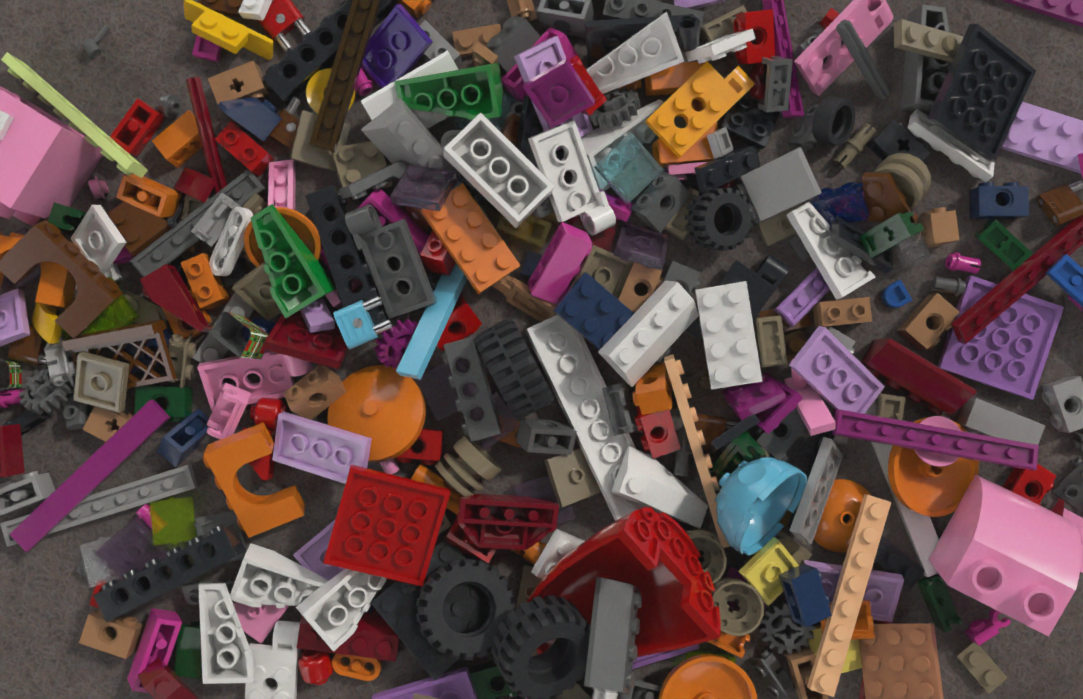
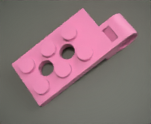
[794,0,893,96]
[197,350,313,411]

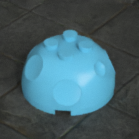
[715,457,807,555]

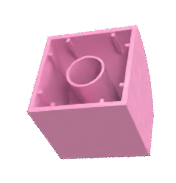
[0,86,103,226]
[928,474,1082,637]

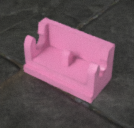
[206,383,251,439]

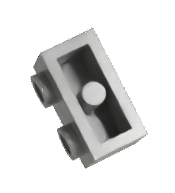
[0,471,55,516]

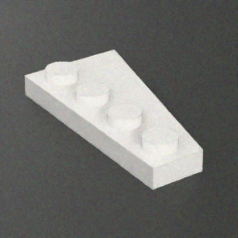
[586,12,684,94]
[787,202,875,300]

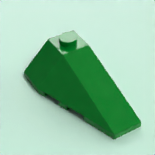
[394,63,503,120]
[251,204,336,318]

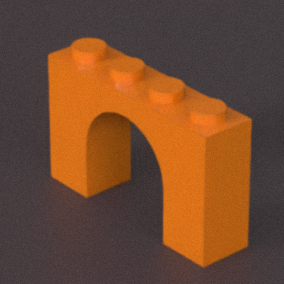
[644,61,717,168]
[0,231,77,309]
[203,422,306,538]

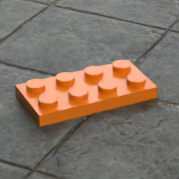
[421,183,521,295]

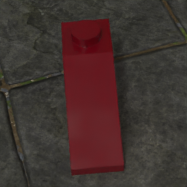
[140,264,212,332]
[138,657,200,699]

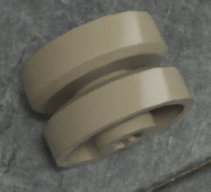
[873,153,931,212]

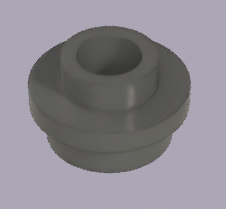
[158,94,181,119]

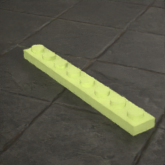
[1,52,148,178]

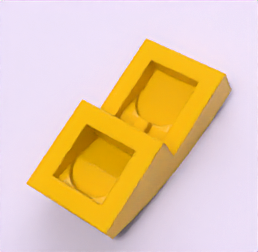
[32,302,63,344]

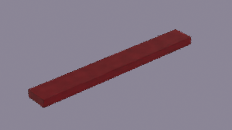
[951,216,1083,345]

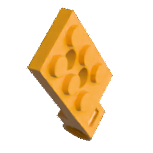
[645,61,755,158]

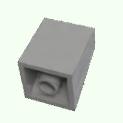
[735,147,821,224]

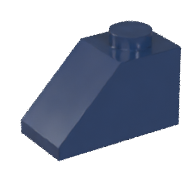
[217,97,282,141]
[157,409,211,467]

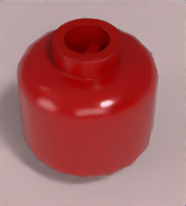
[250,397,289,430]
[298,649,334,685]

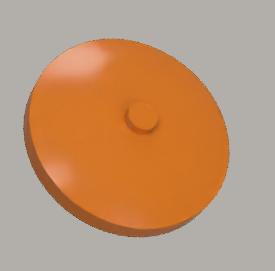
[327,365,426,463]
[888,417,979,517]
[658,654,757,699]

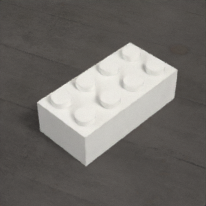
[443,113,555,228]
[695,281,762,389]

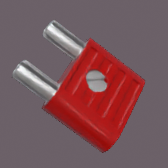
[258,0,311,52]

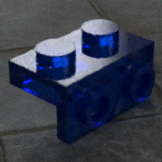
[811,182,870,227]

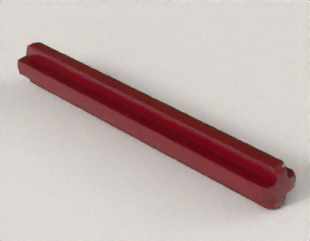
[186,77,227,195]

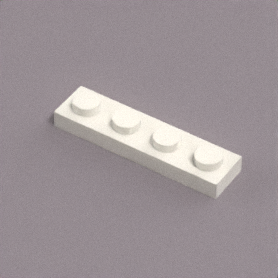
[908,109,995,182]

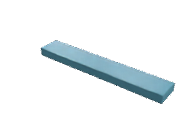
[396,263,467,380]

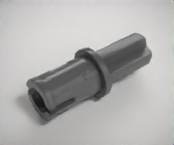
[673,427,693,477]

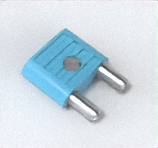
[333,296,392,349]

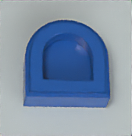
[881,279,912,308]

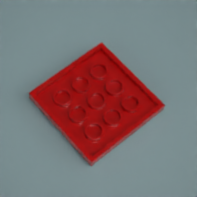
[323,465,451,586]

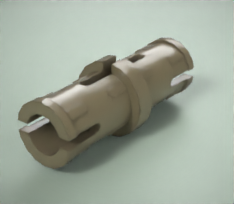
[832,123,876,170]

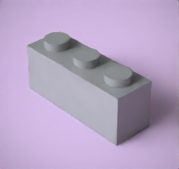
[957,398,1045,445]

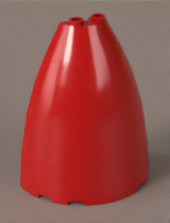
[526,507,721,657]

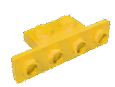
[183,0,273,60]

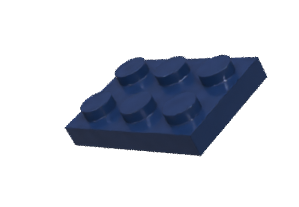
[552,272,634,350]

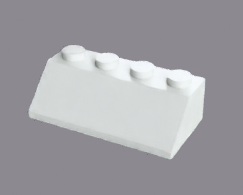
[361,51,458,129]
[598,280,699,387]

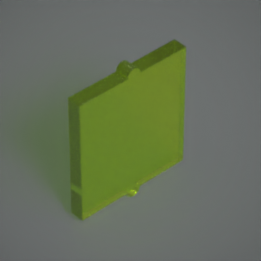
[150,497,196,546]

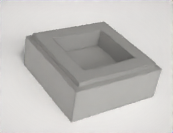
[706,127,733,159]

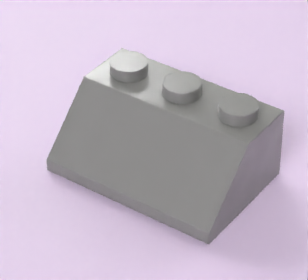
[361,98,450,181]

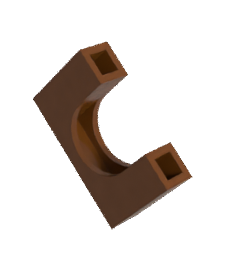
[0,220,124,338]

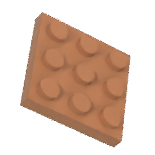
[859,623,944,699]

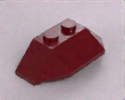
[457,493,559,550]

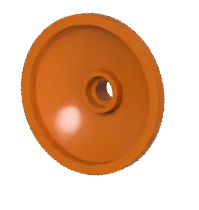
[244,207,321,267]
[814,479,872,553]

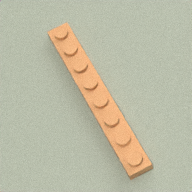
[664,354,730,548]
[807,494,891,697]

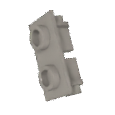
[191,193,241,247]
[44,335,76,387]

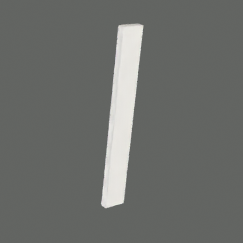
[865,393,939,577]

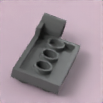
[345,204,437,319]

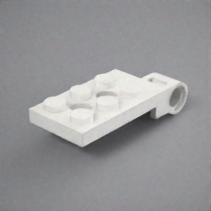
[528,120,616,235]
[245,620,301,699]

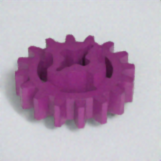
[374,319,418,369]

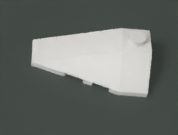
[581,99,663,192]
[611,446,708,529]
[230,543,329,608]
[296,569,387,652]
[198,583,254,684]

